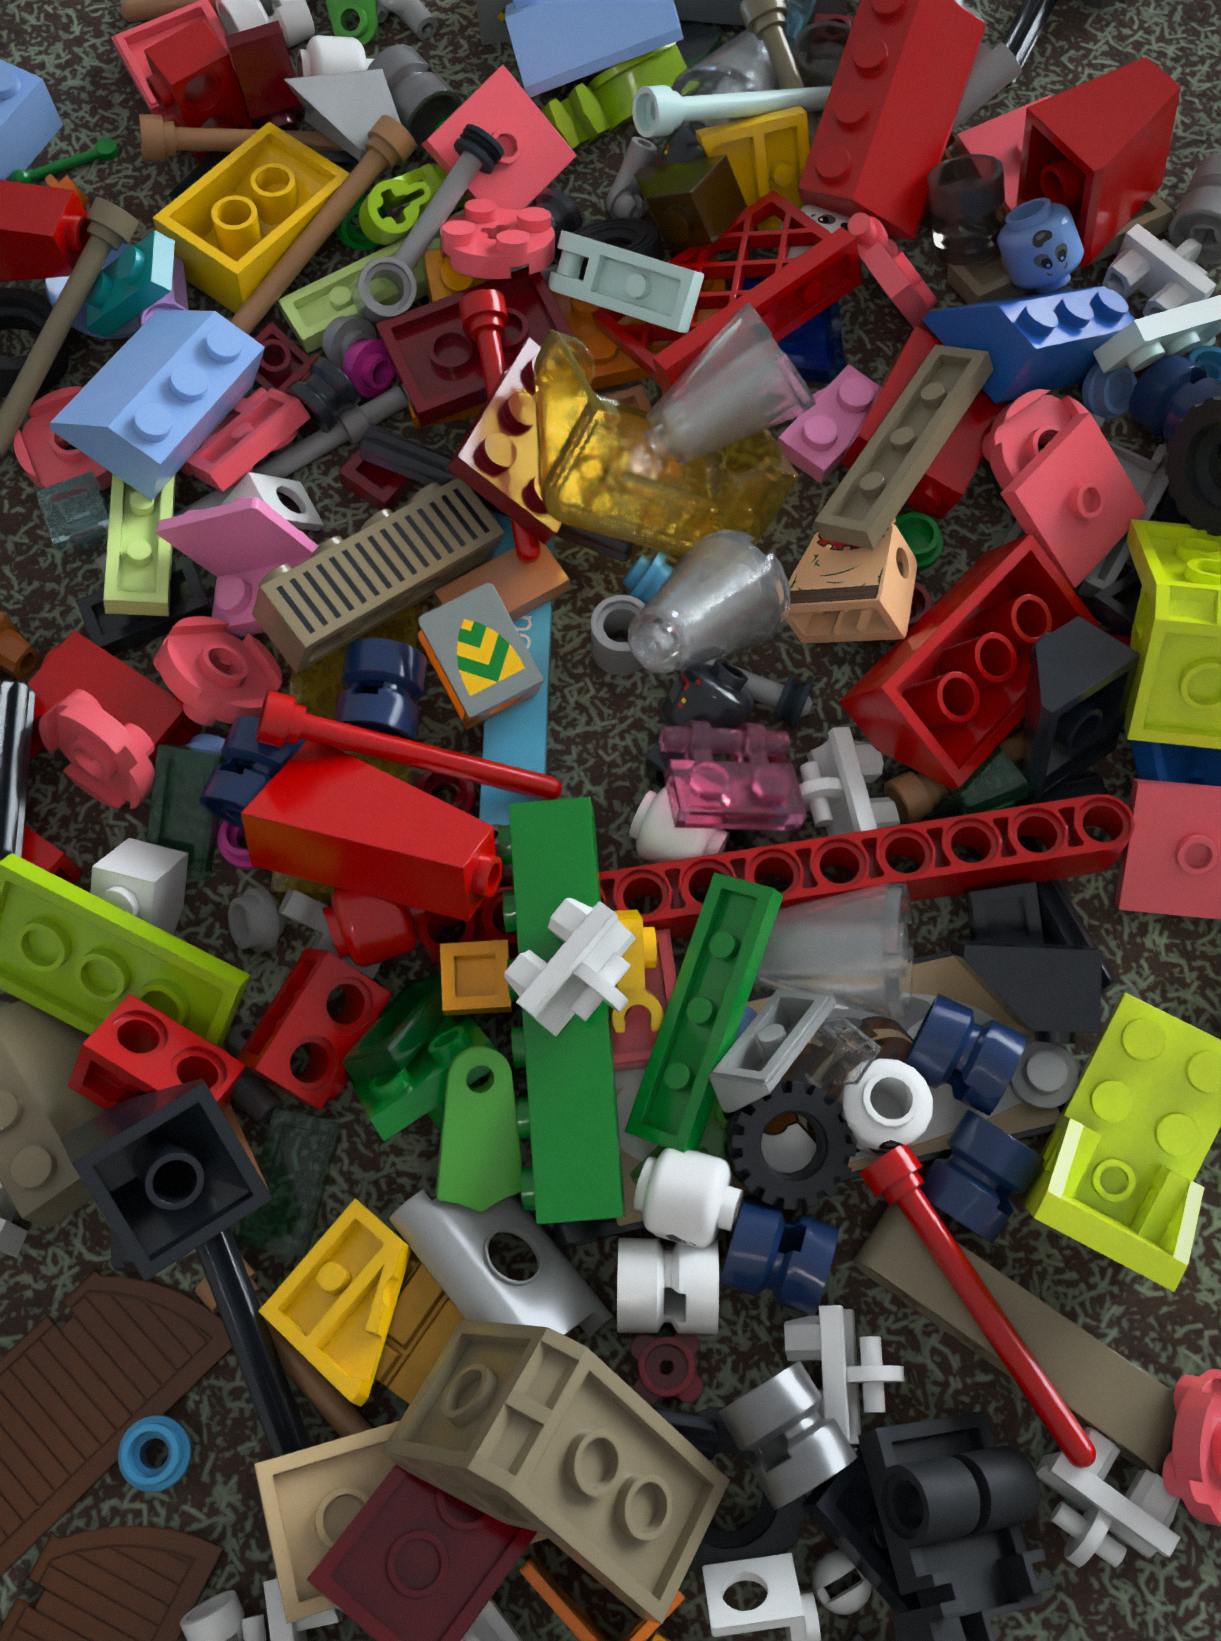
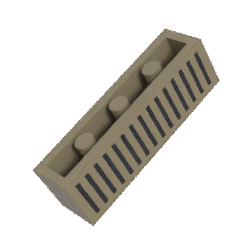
[252,478,505,674]

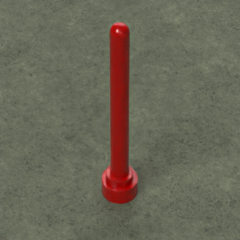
[458,289,540,563]
[255,690,562,800]
[859,1145,1096,1469]

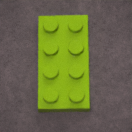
[0,853,251,1047]

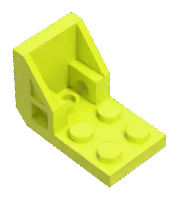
[1124,519,1221,750]
[1021,993,1221,1292]

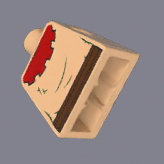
[776,518,917,644]

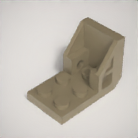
[382,1320,730,1624]

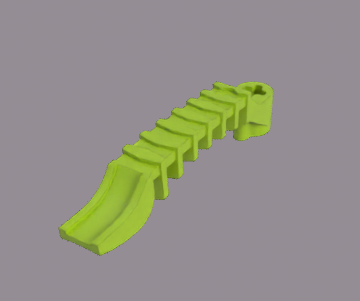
[359,42,695,245]

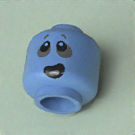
[997,197,1084,293]

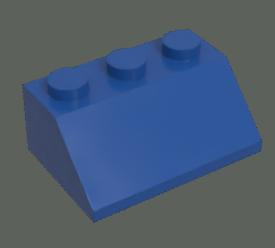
[923,286,1136,404]

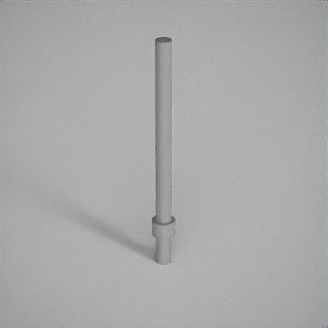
[95,386,409,575]

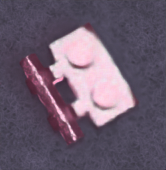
[659,720,807,831]

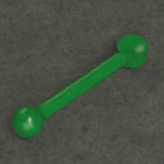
[10,138,119,184]

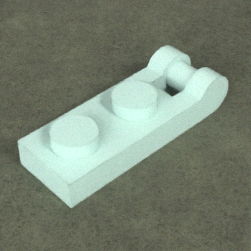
[547,230,705,333]
[1093,295,1221,373]

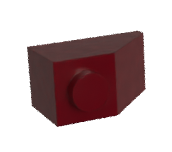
[224,20,304,130]

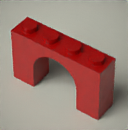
[21,630,203,884]

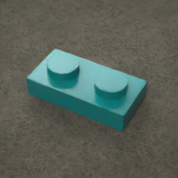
[85,230,175,337]

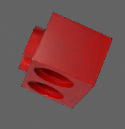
[144,19,252,164]
[236,948,392,1110]
[67,994,246,1112]

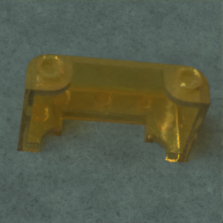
[534,329,800,567]

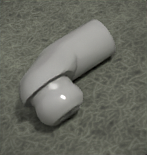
[377,0,438,40]
[606,137,657,219]

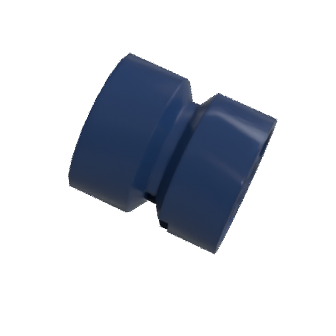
[1129,354,1221,455]
[333,638,428,741]
[199,716,306,829]
[903,993,1027,1116]
[920,1109,1046,1244]
[719,1196,840,1316]

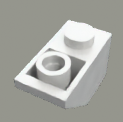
[90,838,189,935]

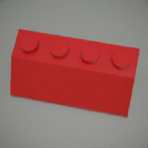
[798,0,986,241]
[839,533,1103,789]

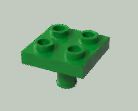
[349,1014,496,1141]

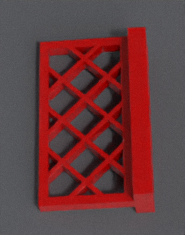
[592,190,862,412]

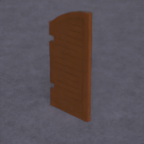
[0,1269,233,1578]
[0,1526,226,1641]

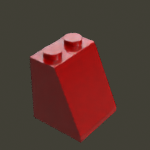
[1016,57,1181,268]

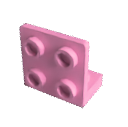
[156,497,318,638]

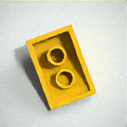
[153,122,350,314]

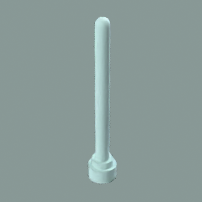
[632,85,832,138]

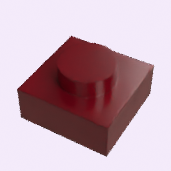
[338,450,417,511]

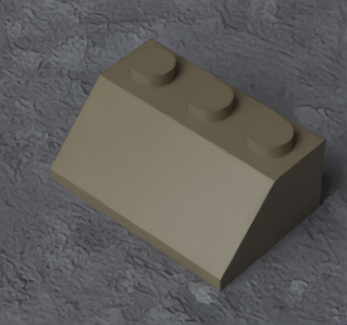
[0,1000,106,1229]

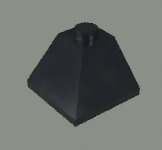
[1021,616,1140,805]
[60,1078,273,1281]

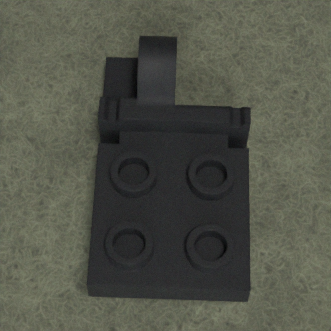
[857,1411,1055,1641]

